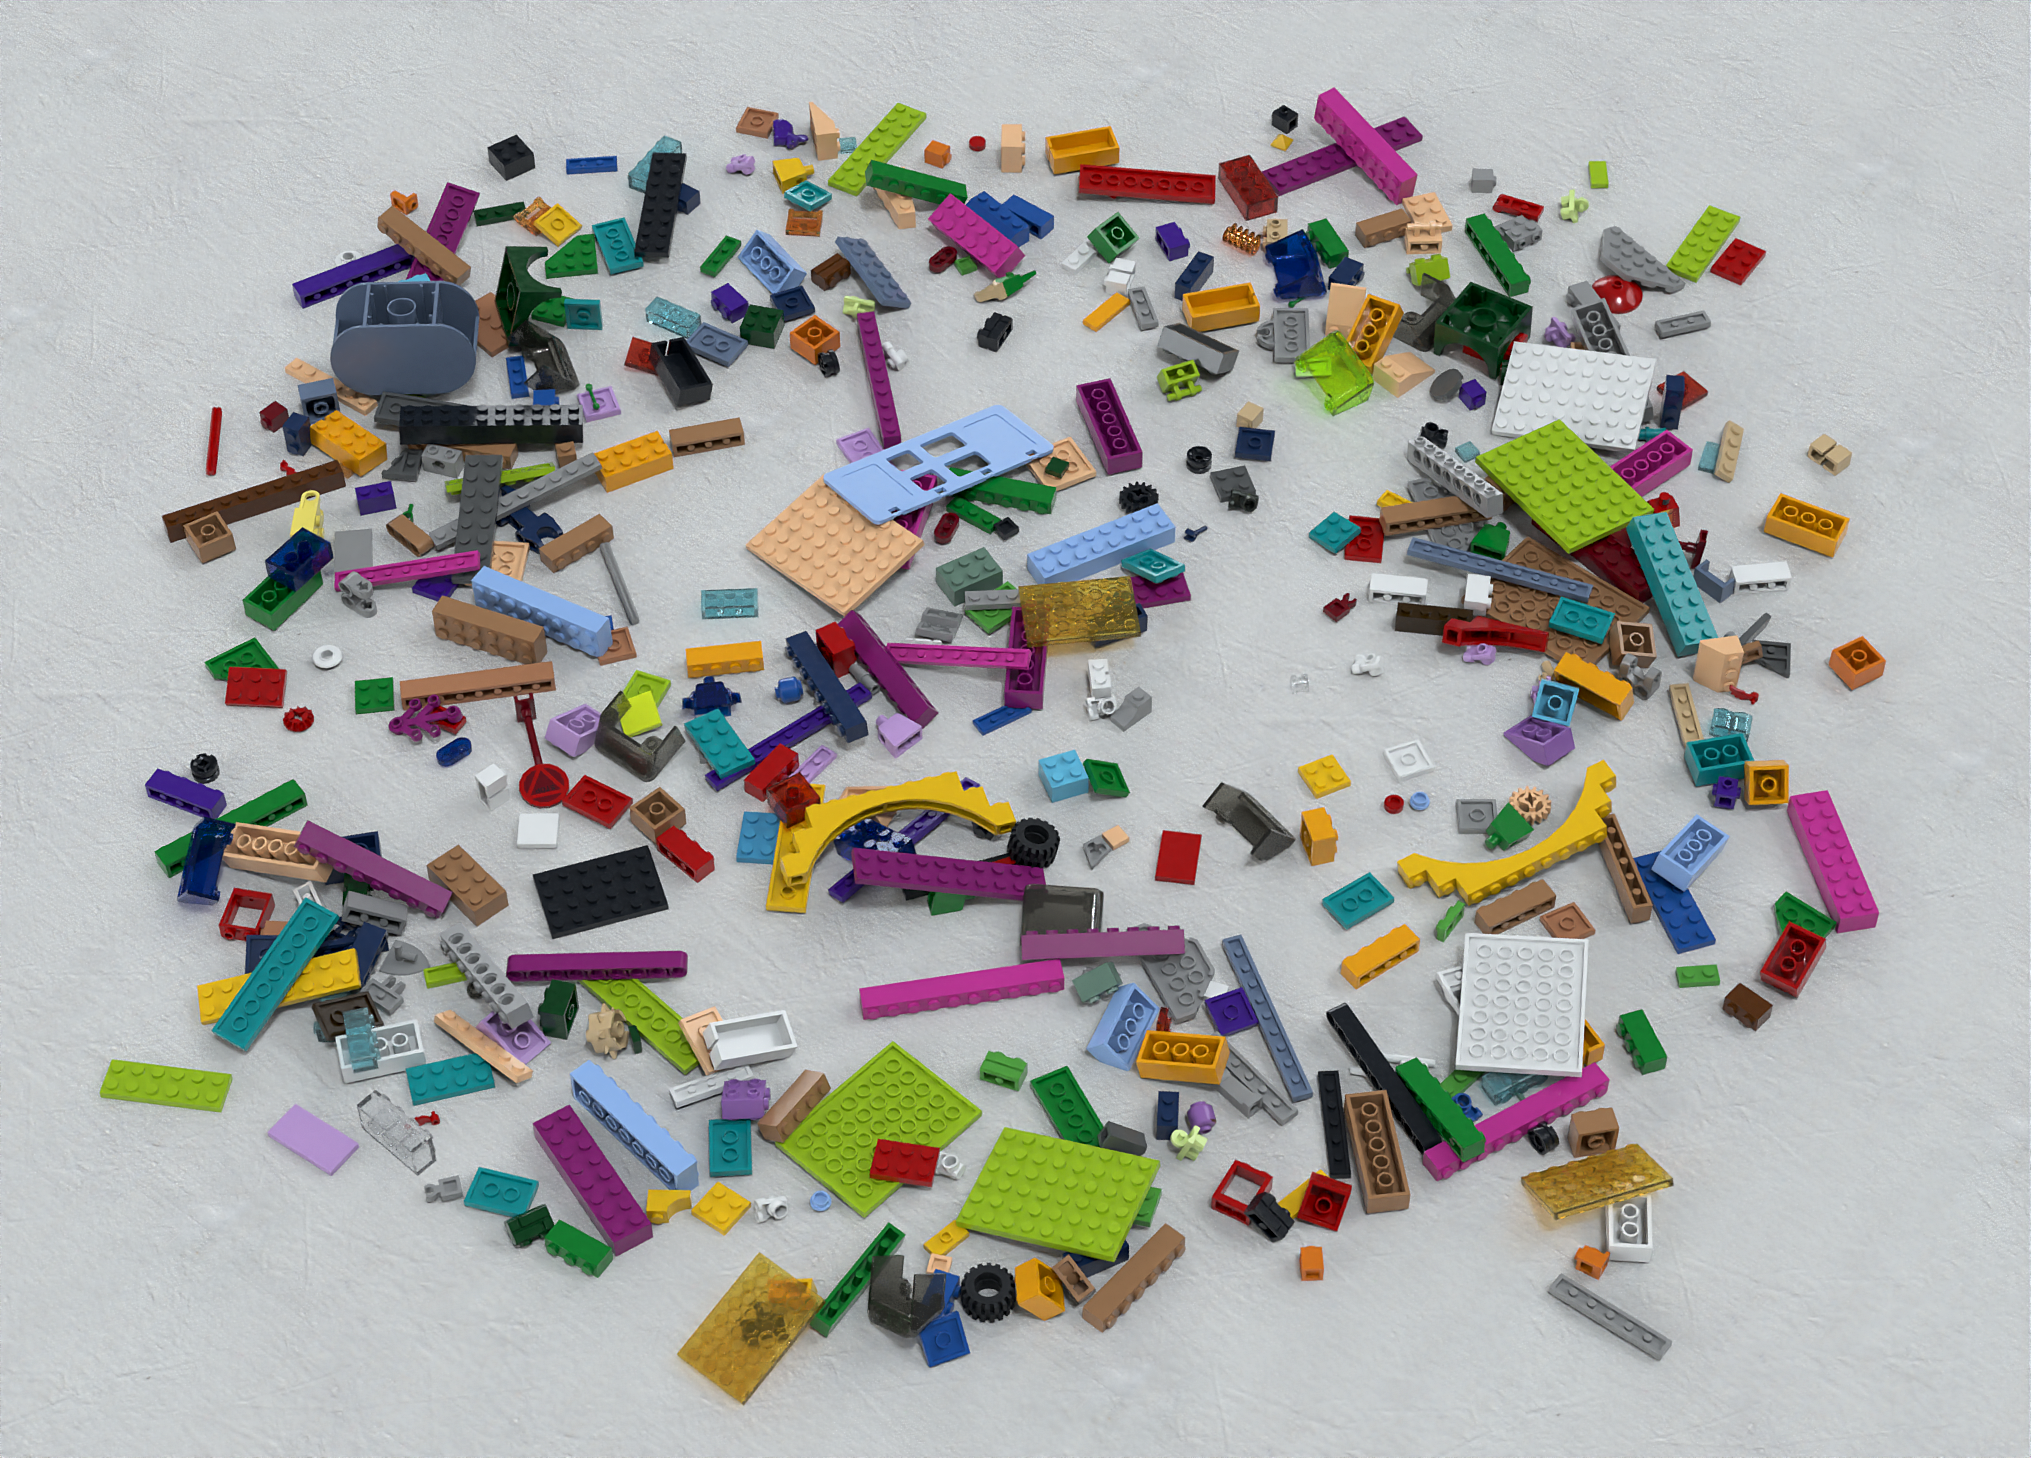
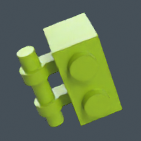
[1406,254,1451,286]
[1156,360,1202,401]

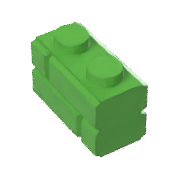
[980,1051,1028,1092]

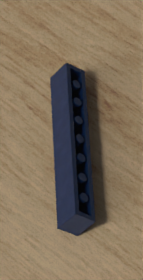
[785,631,869,743]

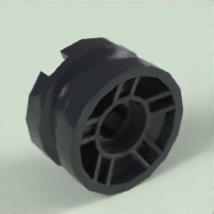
[818,349,840,377]
[1186,446,1212,474]
[190,753,220,784]
[1527,1121,1559,1155]

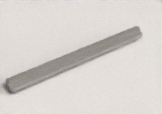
[600,542,640,625]

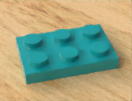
[1121,548,1185,583]
[1548,597,1615,644]
[1322,872,1394,930]
[709,1119,752,1177]
[464,1167,539,1217]

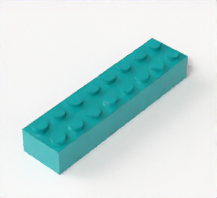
[1626,512,1718,657]

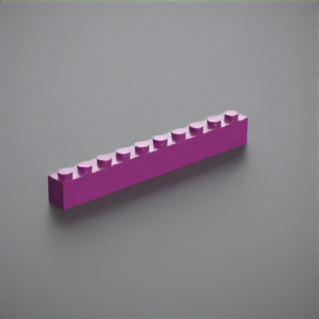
[857,311,902,450]

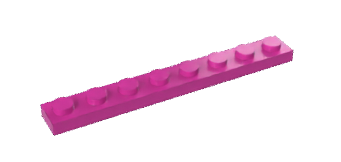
[334,550,480,592]
[886,643,1032,670]

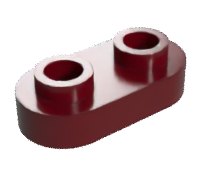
[929,246,957,273]
[934,512,959,544]

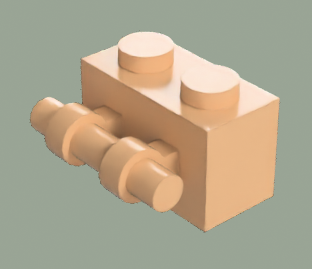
[1405,221,1442,254]

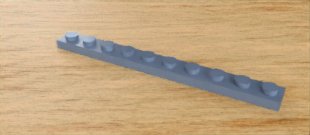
[1407,537,1593,603]
[1222,934,1313,1102]

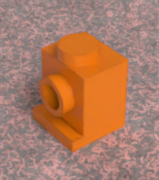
[1574,1245,1610,1280]

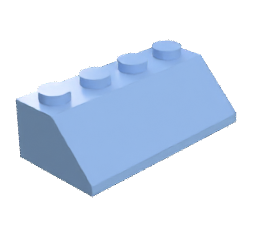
[738,230,807,294]
[1086,982,1160,1071]

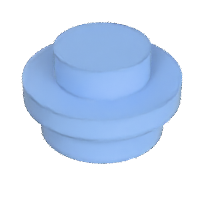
[1410,792,1430,810]
[810,1191,831,1211]

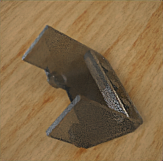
[1393,273,1456,352]
[507,320,580,394]
[594,690,686,782]
[1202,782,1296,861]
[868,1255,946,1338]

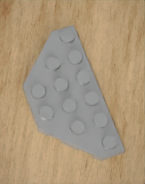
[1601,226,1686,293]
[1407,478,1484,551]
[1126,923,1215,1024]

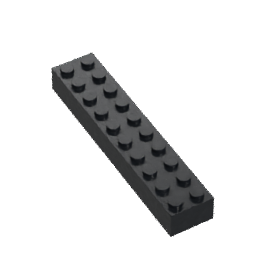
[399,404,583,445]

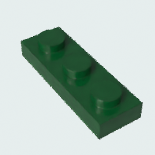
[473,201,528,227]

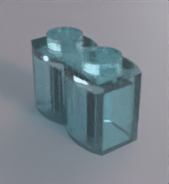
[1709,708,1753,742]

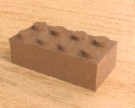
[426,844,509,927]

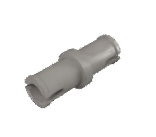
[849,663,880,695]

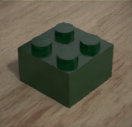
[740,304,785,349]
[538,979,579,1040]

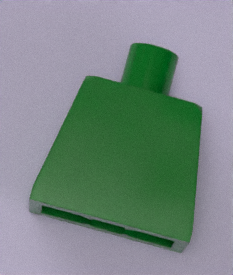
[1470,522,1511,561]
[1485,802,1534,851]
[927,891,976,916]

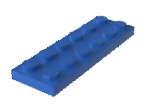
[1633,851,1716,954]

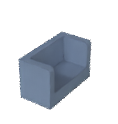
[1693,559,1735,603]

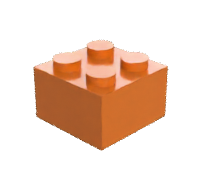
[790,315,840,365]
[1829,636,1886,690]

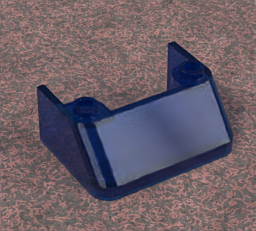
[177,816,236,906]

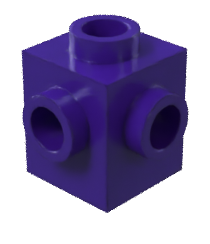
[1712,776,1741,809]

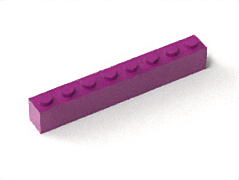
[838,610,939,729]
[293,820,452,918]
[1021,925,1185,960]

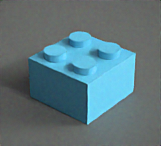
[1532,678,1579,726]
[1038,750,1089,803]

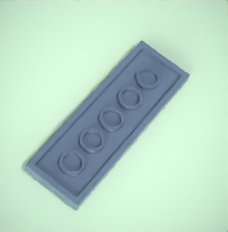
[835,236,911,309]

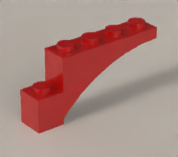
[1442,616,1549,652]

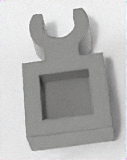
[424,1175,463,1202]

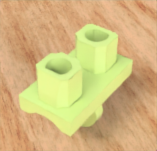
[1561,189,1589,223]
[843,295,875,318]
[1170,1125,1208,1161]

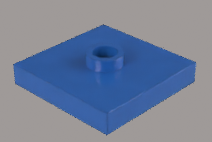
[916,1311,970,1367]

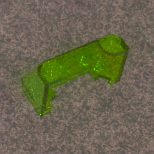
[1295,330,1374,416]

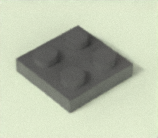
[1210,465,1256,503]

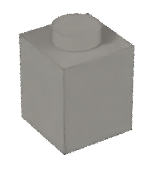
[1471,168,1497,193]

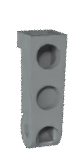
[1211,1068,1263,1119]

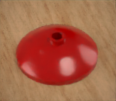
[1592,275,1643,314]

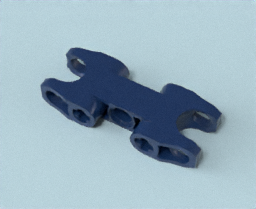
[496,485,563,554]

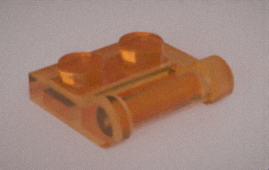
[514,197,551,237]
[786,208,823,237]

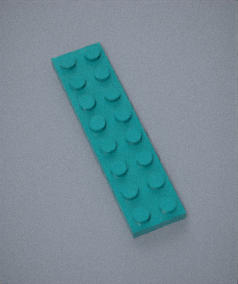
[211,897,340,1052]

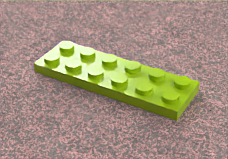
[1666,205,1741,283]
[444,462,555,495]
[99,1059,233,1113]

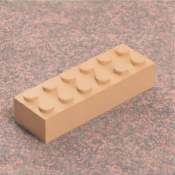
[219,822,334,882]

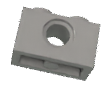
[421,444,464,479]

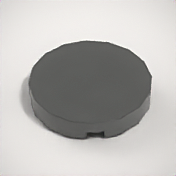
[1430,369,1463,400]

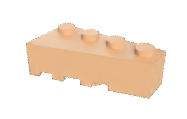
[873,167,916,229]

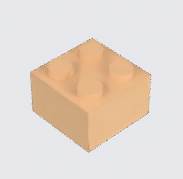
[1001,124,1025,173]

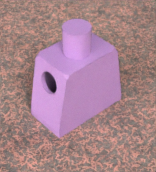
[876,713,922,759]

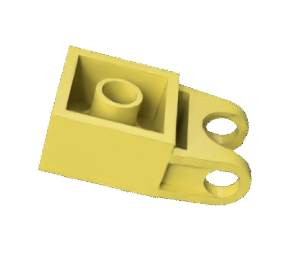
[290,490,324,560]

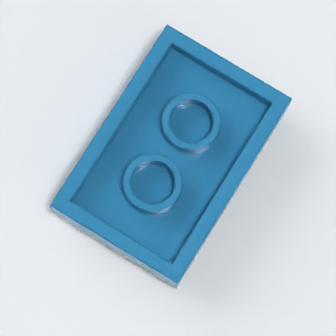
[736,811,781,865]

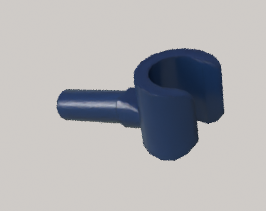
[1184,525,1208,542]

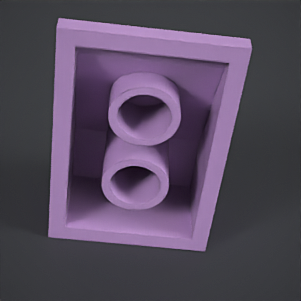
[545,704,615,757]
[475,1011,551,1065]

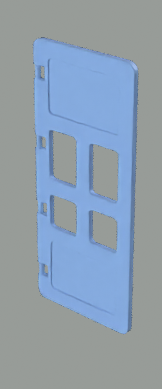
[823,405,1054,525]

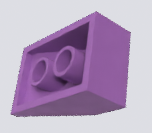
[1504,715,1575,766]

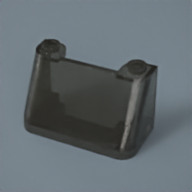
[1020,884,1104,946]

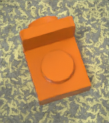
[390,190,418,215]

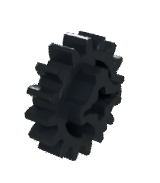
[1119,481,1159,513]

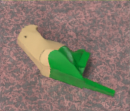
[974,270,1037,302]

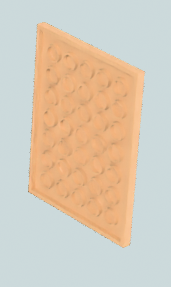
[746,474,925,617]

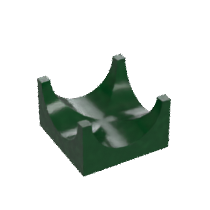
[494,246,562,347]
[1434,282,1533,379]

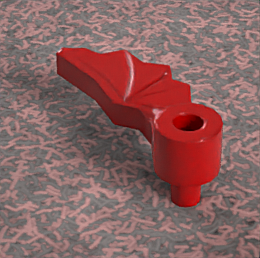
[280,460,297,476]
[1729,685,1759,705]
[405,1111,440,1130]

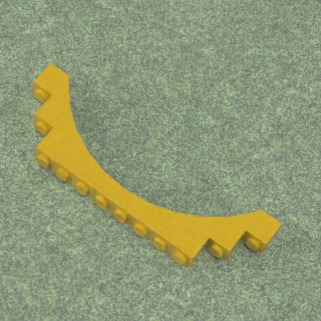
[1397,760,1616,906]
[780,771,1016,887]

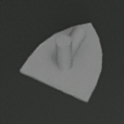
[379,940,430,976]

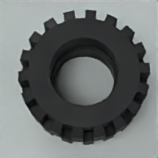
[1007,817,1060,868]
[961,1263,1015,1323]

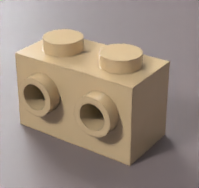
[1263,219,1288,255]

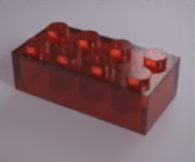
[1218,155,1278,221]

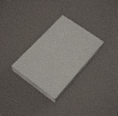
[334,529,373,572]

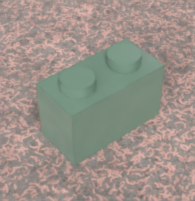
[1072,962,1123,1004]

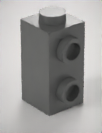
[1098,1121,1147,1156]

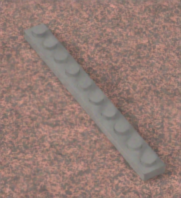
[429,452,602,550]

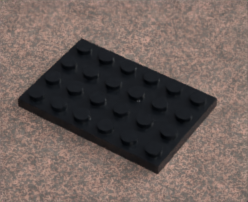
[532,845,669,939]

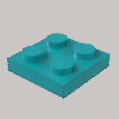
[784,180,832,211]
[564,299,603,330]
[1308,512,1361,554]

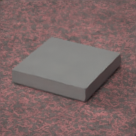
[1456,799,1497,834]

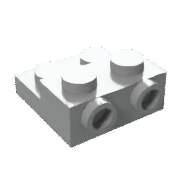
[1494,215,1543,252]

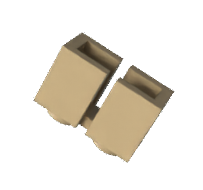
[1807,434,1852,476]

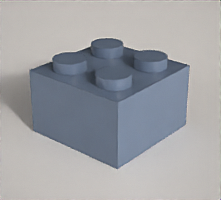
[297,378,341,424]

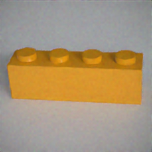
[685,641,764,678]
[1341,924,1420,989]

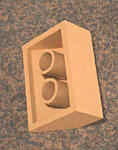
[1693,635,1744,693]

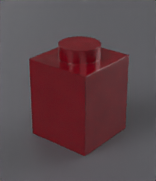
[259,401,289,433]

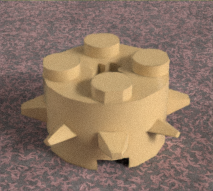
[586,1003,629,1059]

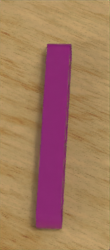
[506,951,688,982]

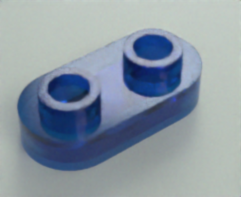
[436,737,472,767]

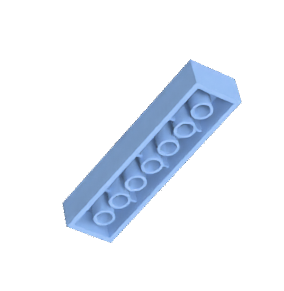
[1027,503,1176,588]
[471,566,613,657]
[570,1060,699,1191]

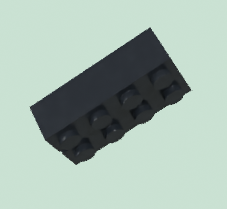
[649,337,713,406]

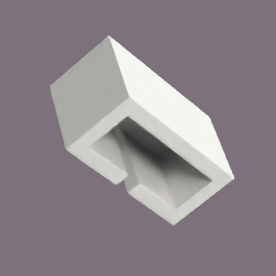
[1104,258,1136,297]
[1464,574,1493,616]
[1088,659,1111,703]
[475,763,510,811]

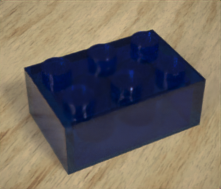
[265,527,334,592]

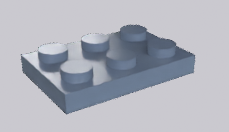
[686,322,748,367]

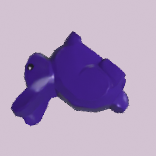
[773,118,808,149]

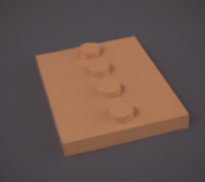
[475,292,533,357]

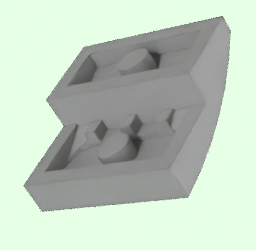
[915,607,963,642]

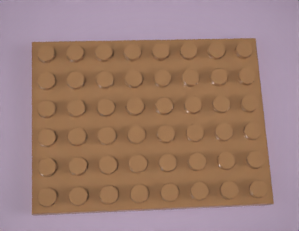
[1461,536,1650,665]

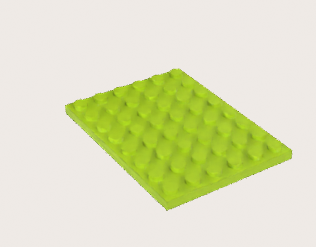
[1475,419,1654,554]
[775,1041,982,1218]
[956,1127,1161,1262]

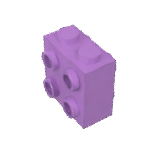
[721,1078,771,1121]

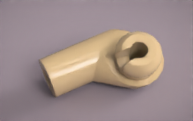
[1538,661,1555,681]

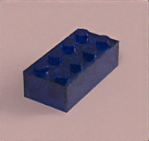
[833,818,917,861]

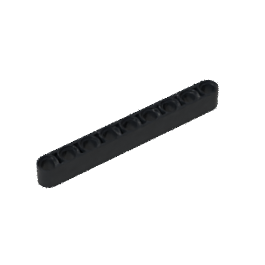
[1326,1003,1442,1155]

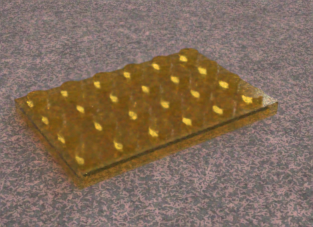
[1018,576,1141,647]
[1521,1144,1674,1220]
[677,1252,826,1406]

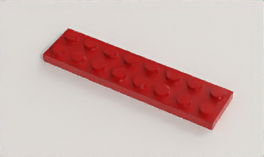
[1079,164,1216,204]

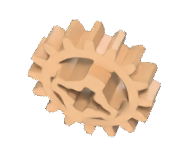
[1509,786,1551,825]

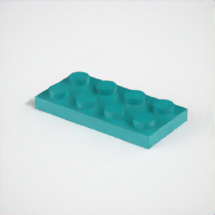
[592,217,644,275]
[684,709,755,779]
[406,1053,495,1106]

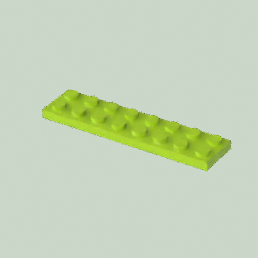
[828,103,927,197]
[577,979,700,1075]

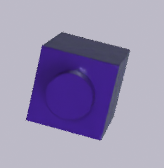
[1458,379,1487,411]

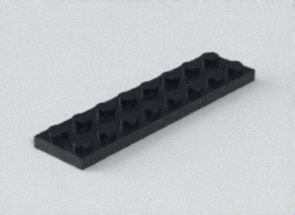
[634,152,687,258]

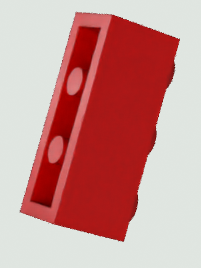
[744,743,799,802]
[656,825,715,883]

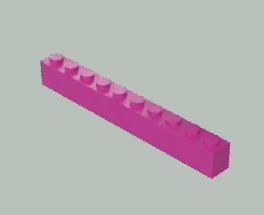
[859,959,1065,1020]
[1422,1062,1610,1181]

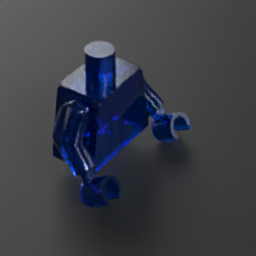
[682,676,742,717]

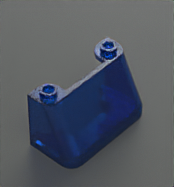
[1265,229,1327,300]

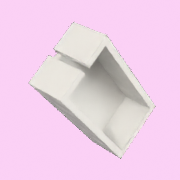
[703,1010,797,1070]

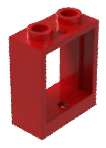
[219,888,275,942]
[1211,1159,1273,1226]

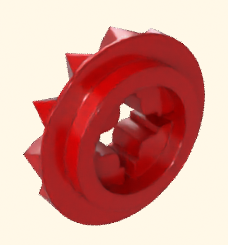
[283,706,314,732]

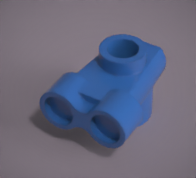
[1451,1093,1483,1122]

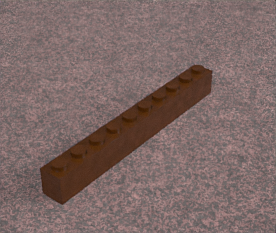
[161,460,346,543]

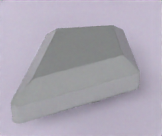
[1083,835,1111,869]

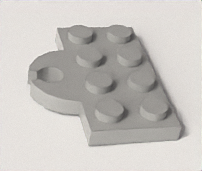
[1256,308,1310,363]

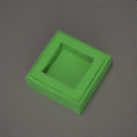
[954,255,977,276]

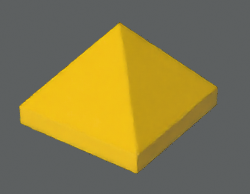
[1271,134,1293,151]

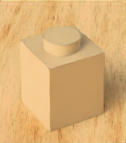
[1236,401,1264,428]

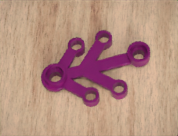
[388,694,463,742]

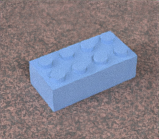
[1651,814,1730,892]

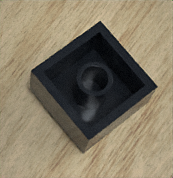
[487,134,535,181]

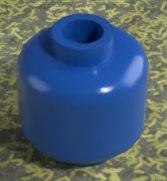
[775,676,804,703]

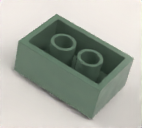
[936,547,1003,607]

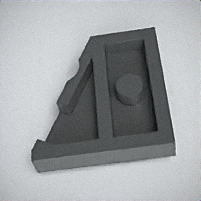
[381,448,424,481]
[1752,640,1791,678]

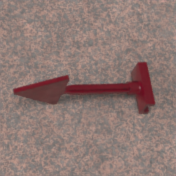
[1608,527,1708,569]

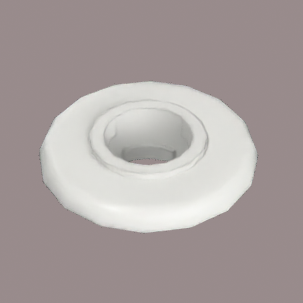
[335,250,362,267]
[312,645,343,668]

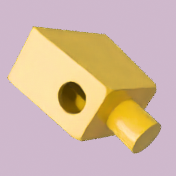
[772,158,815,194]

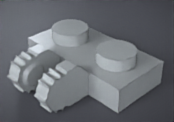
[359,975,406,1015]

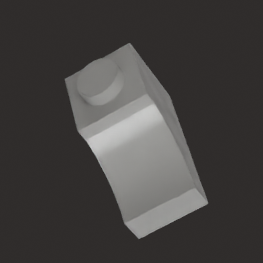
[1111,686,1152,732]

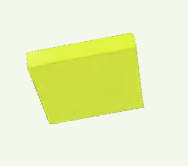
[615,690,663,739]

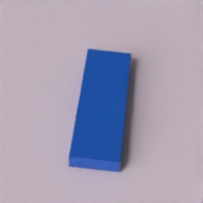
[566,156,618,175]
[506,355,530,399]
[973,705,1032,736]

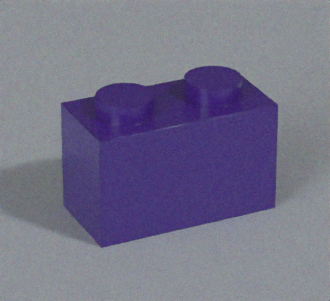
[1155,222,1190,261]
[711,283,749,324]
[355,481,397,516]

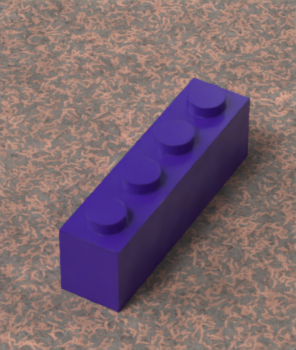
[145,768,227,821]

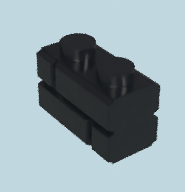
[977,312,1013,352]
[1244,1192,1295,1242]

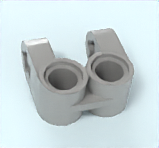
[338,571,377,618]
[1617,653,1662,700]

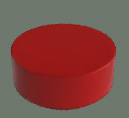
[969,136,986,152]
[1384,795,1404,814]

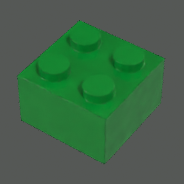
[1087,212,1140,264]

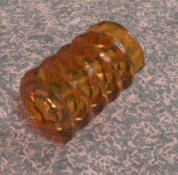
[1222,223,1261,256]

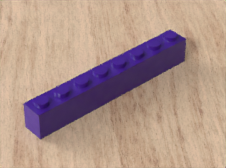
[292,244,415,309]

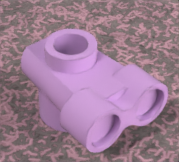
[726,154,755,175]
[1463,643,1496,665]

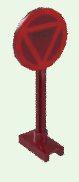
[513,692,569,809]

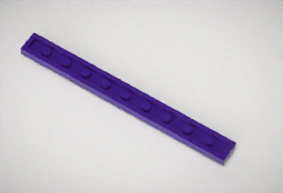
[705,682,872,791]
[828,777,980,903]

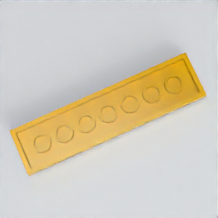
[766,782,826,913]
[197,948,361,1025]

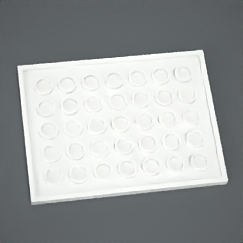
[1491,341,1656,453]
[1456,933,1589,1077]

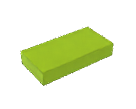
[1588,161,1609,188]
[423,962,467,989]

